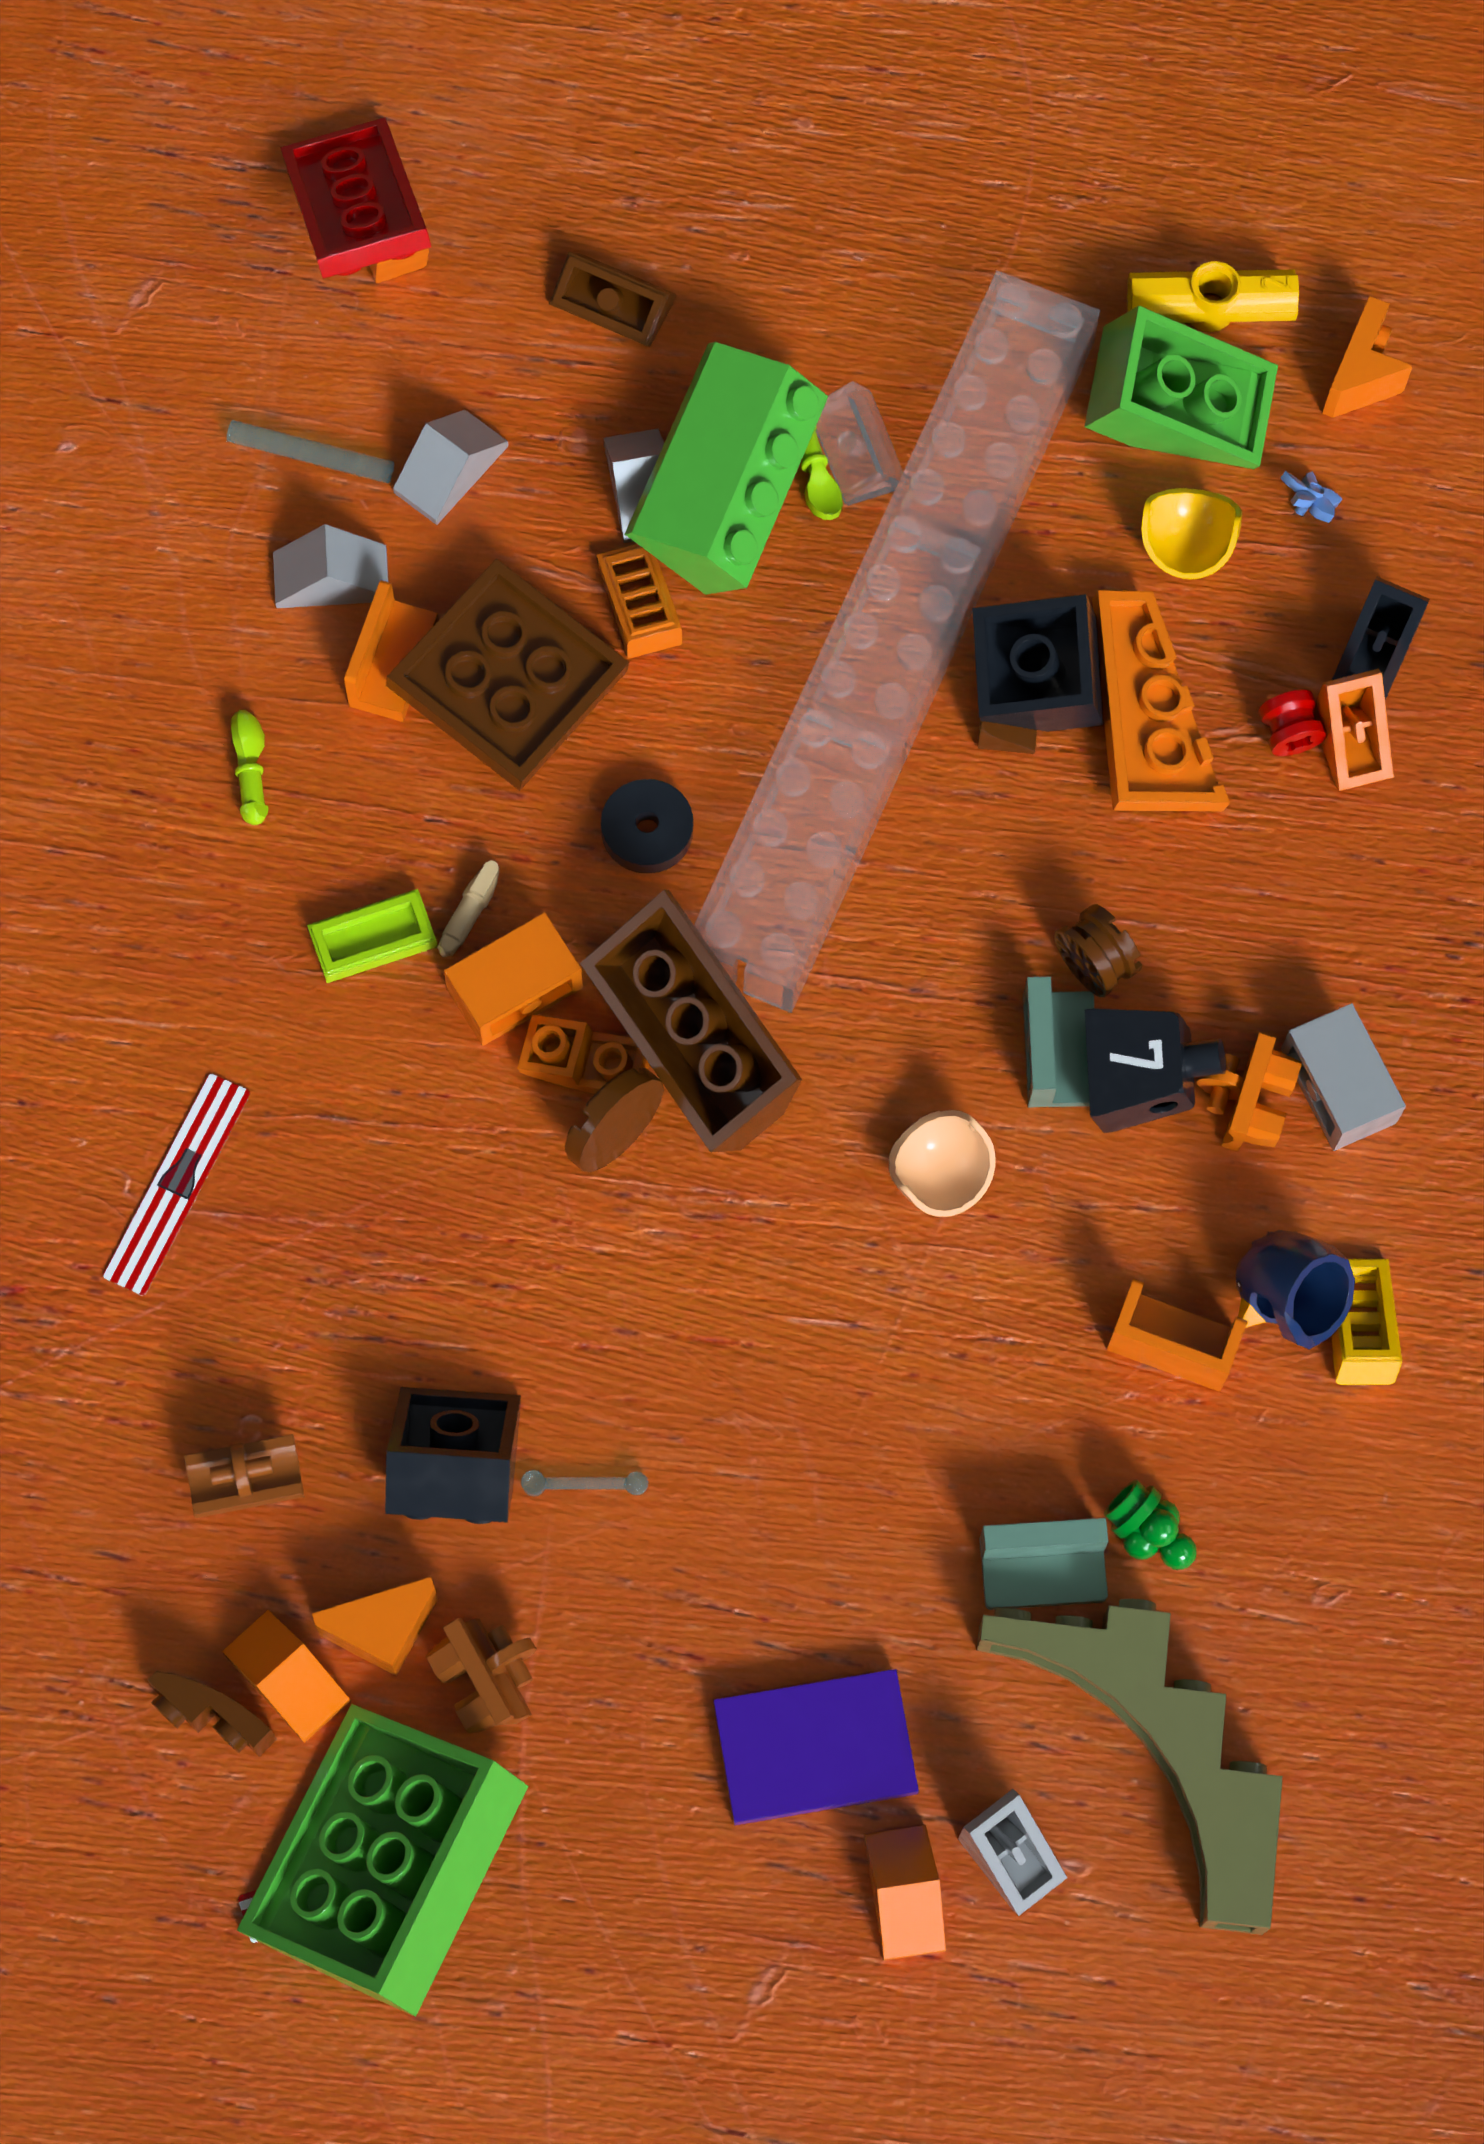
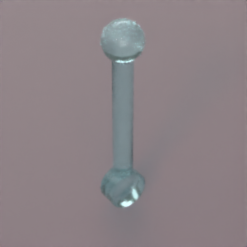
[521,1470,649,1497]

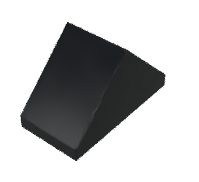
[1332,576,1430,700]

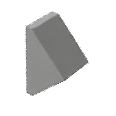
[393,410,508,525]
[603,429,664,543]
[273,524,389,609]
[958,1789,1067,1916]

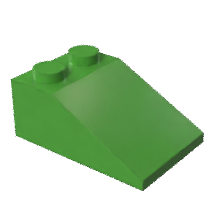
[1084,306,1278,469]

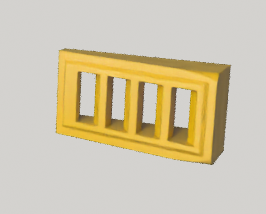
[1332,1259,1402,1385]

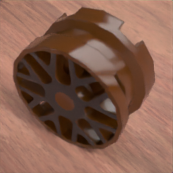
[1054,904,1142,997]

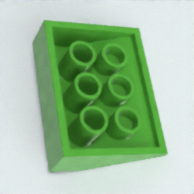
[237,1704,529,2017]

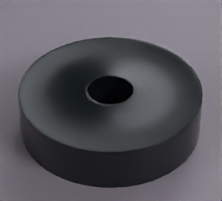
[601,779,693,873]

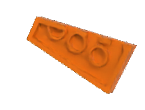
[1092,590,1230,812]

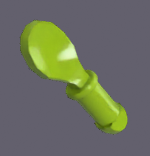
[801,427,843,520]
[231,710,268,825]

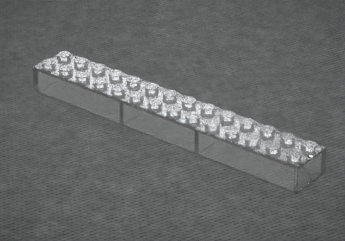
[694,270,1100,1013]

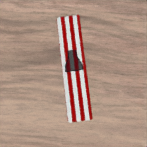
[103,1074,250,1295]

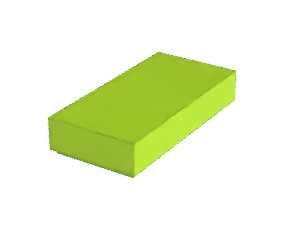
[307,889,437,983]

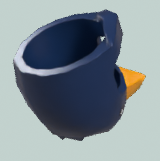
[1236,1230,1355,1349]

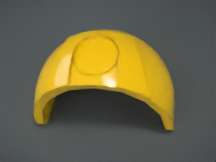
[1141,488,1242,579]

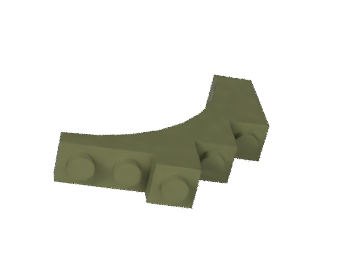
[977,1599,1283,1935]

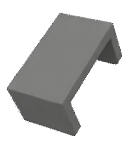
[1281,1003,1406,1151]

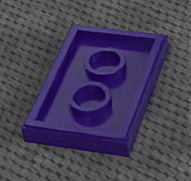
[714,1669,919,1826]

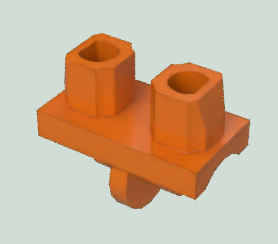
[1197,1033,1302,1152]

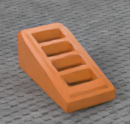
[596,544,682,659]

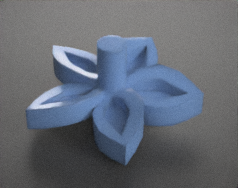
[1280,471,1343,523]

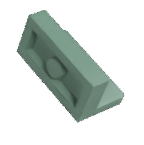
[1023,977,1095,1107]
[979,1518,1108,1610]

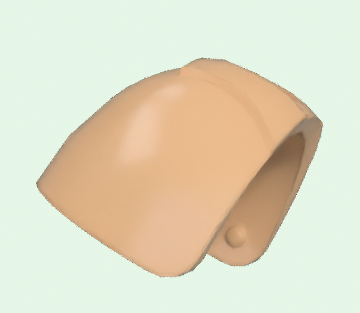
[888,1110,996,1217]

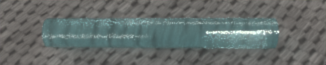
[227,420,394,484]

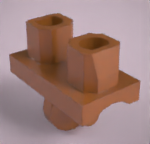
[184,1434,305,1518]
[426,1618,537,1733]

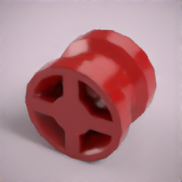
[1258,689,1327,757]

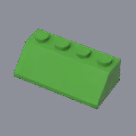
[625,342,829,595]

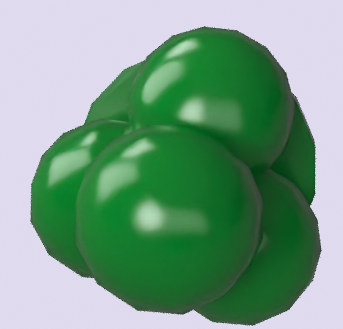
[1104,1480,1197,1570]

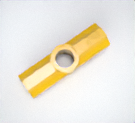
[1127,261,1299,332]

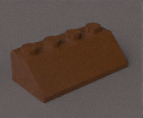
[580,890,802,1152]

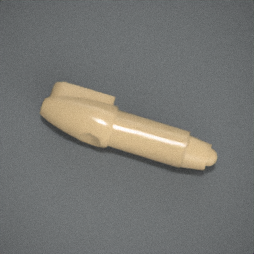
[437,860,499,957]

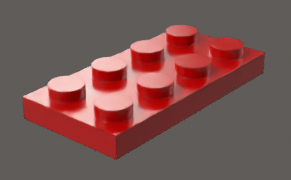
[280,117,431,279]

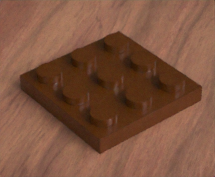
[386,559,629,791]

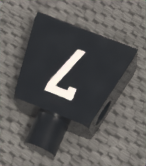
[1085,1008,1226,1133]

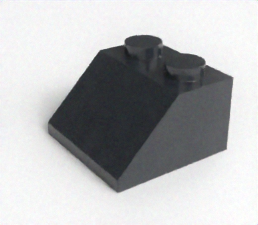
[972,594,1104,732]
[385,1387,521,1524]

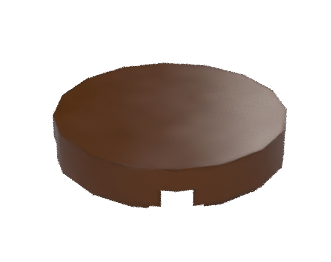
[565,1067,664,1172]

